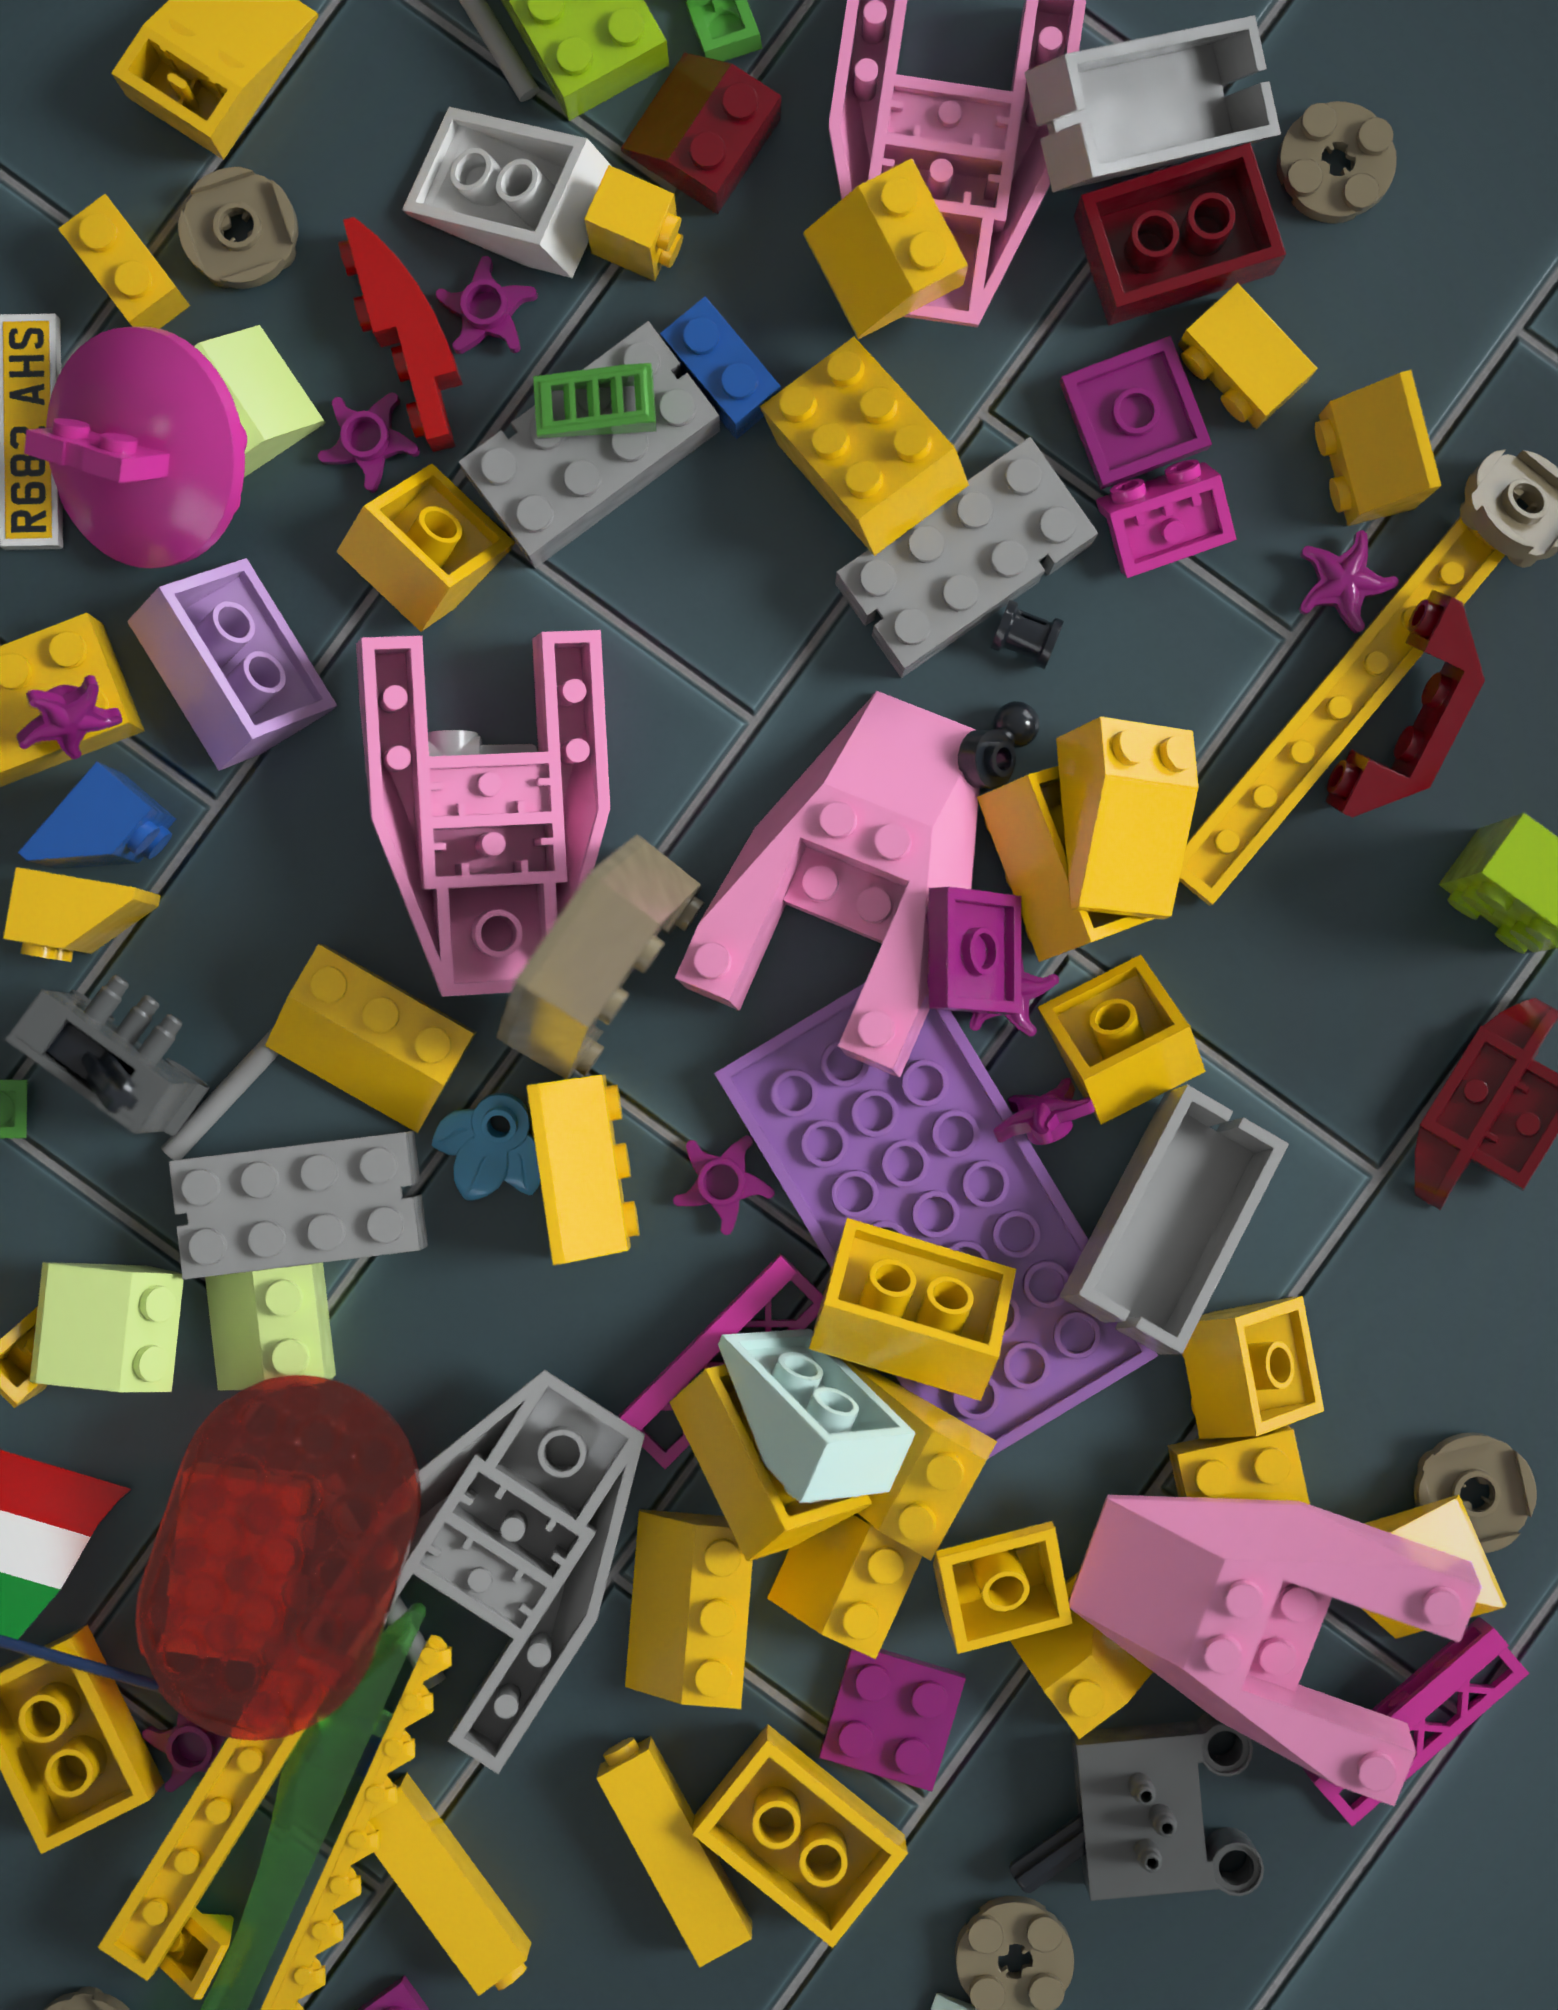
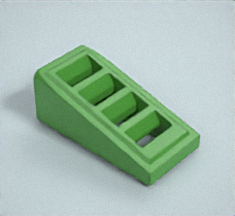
[533,363,656,438]

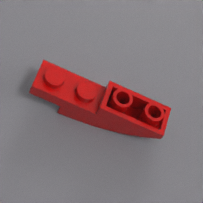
[338,217,463,452]

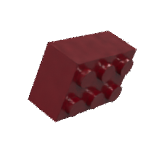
[1074,142,1286,326]

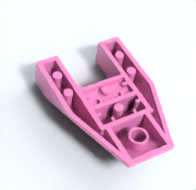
[828,0,1086,328]
[356,630,610,997]
[675,691,980,1078]
[1068,1495,1482,1806]

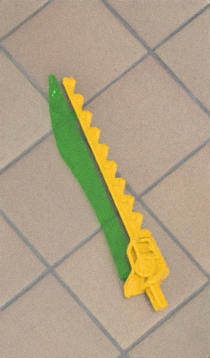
[200,1603,452,2010]

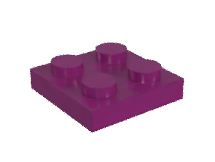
[1059,336,1212,490]
[927,886,1021,1015]
[819,1648,966,1792]

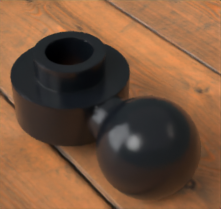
[958,701,1040,789]

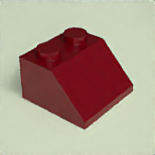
[621,52,781,214]

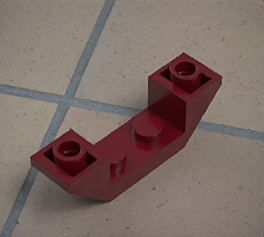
[1325,590,1485,818]

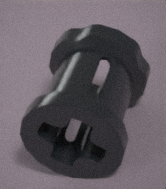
[991,600,1064,669]

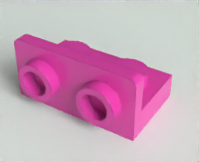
[1096,460,1237,578]

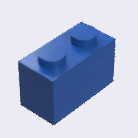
[660,296,781,439]

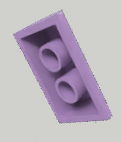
[127,558,337,771]

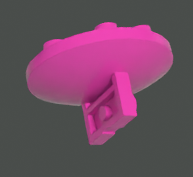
[24,326,247,568]

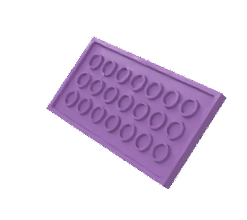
[714,983,1158,1459]

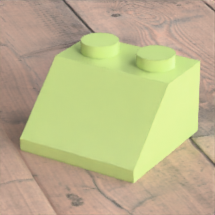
[194,325,325,477]
[30,1262,184,1392]
[205,1262,336,1390]

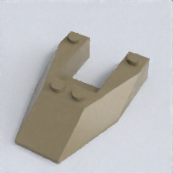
[497,834,705,1079]

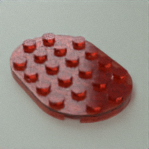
[136,1375,421,1741]

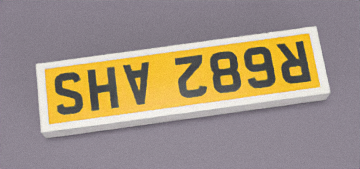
[0,314,63,550]

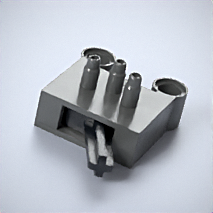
[6,975,210,1136]
[1009,1712,1264,1901]

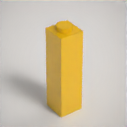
[596,1736,752,1968]
[369,1772,532,1996]

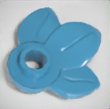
[432,1093,541,1201]

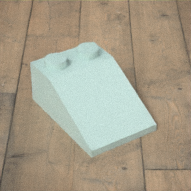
[718,1329,916,1503]

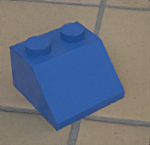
[18,762,176,869]

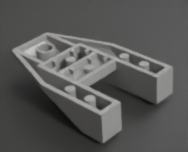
[296,1370,645,1774]

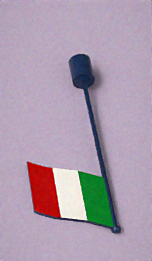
[0,1450,390,1777]

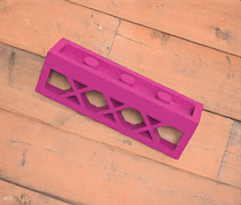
[618,1252,823,1469]
[1303,1617,1529,1827]

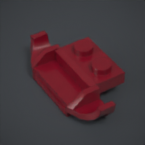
[1415,998,1558,1211]

